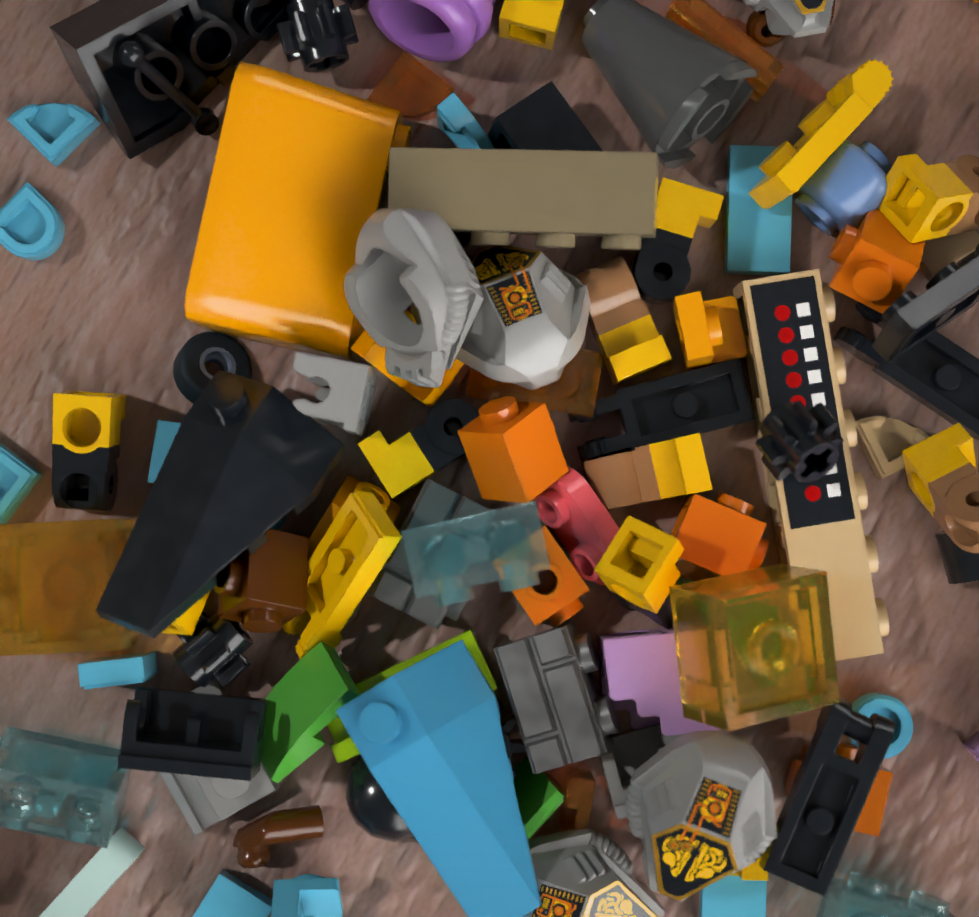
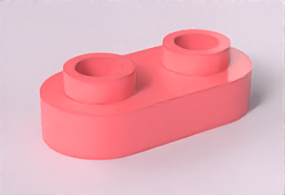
[534,466,620,586]

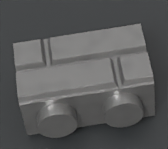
[494,622,620,774]

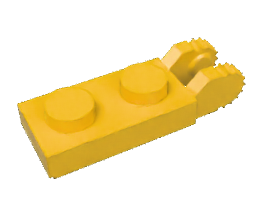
[748,59,894,210]
[282,491,402,659]

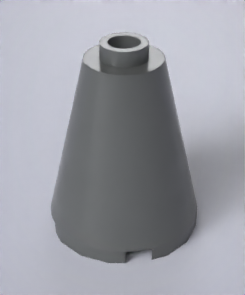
[582,0,757,169]

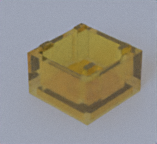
[0,518,138,656]
[669,564,840,732]

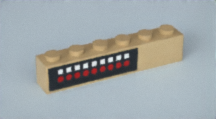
[733,269,889,666]

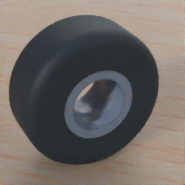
[173,332,252,404]

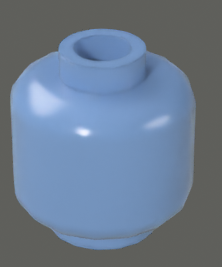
[795,140,892,236]

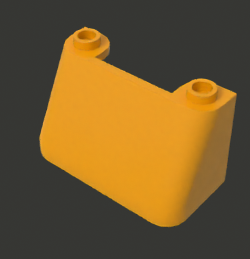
[185,62,411,362]

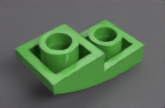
[261,641,361,783]

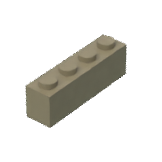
[388,147,659,250]

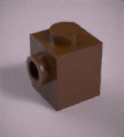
[214,529,309,633]

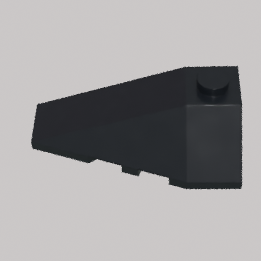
[50,0,294,159]
[96,370,346,638]

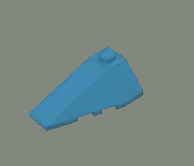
[336,640,542,917]

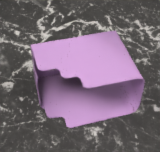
[597,621,739,736]

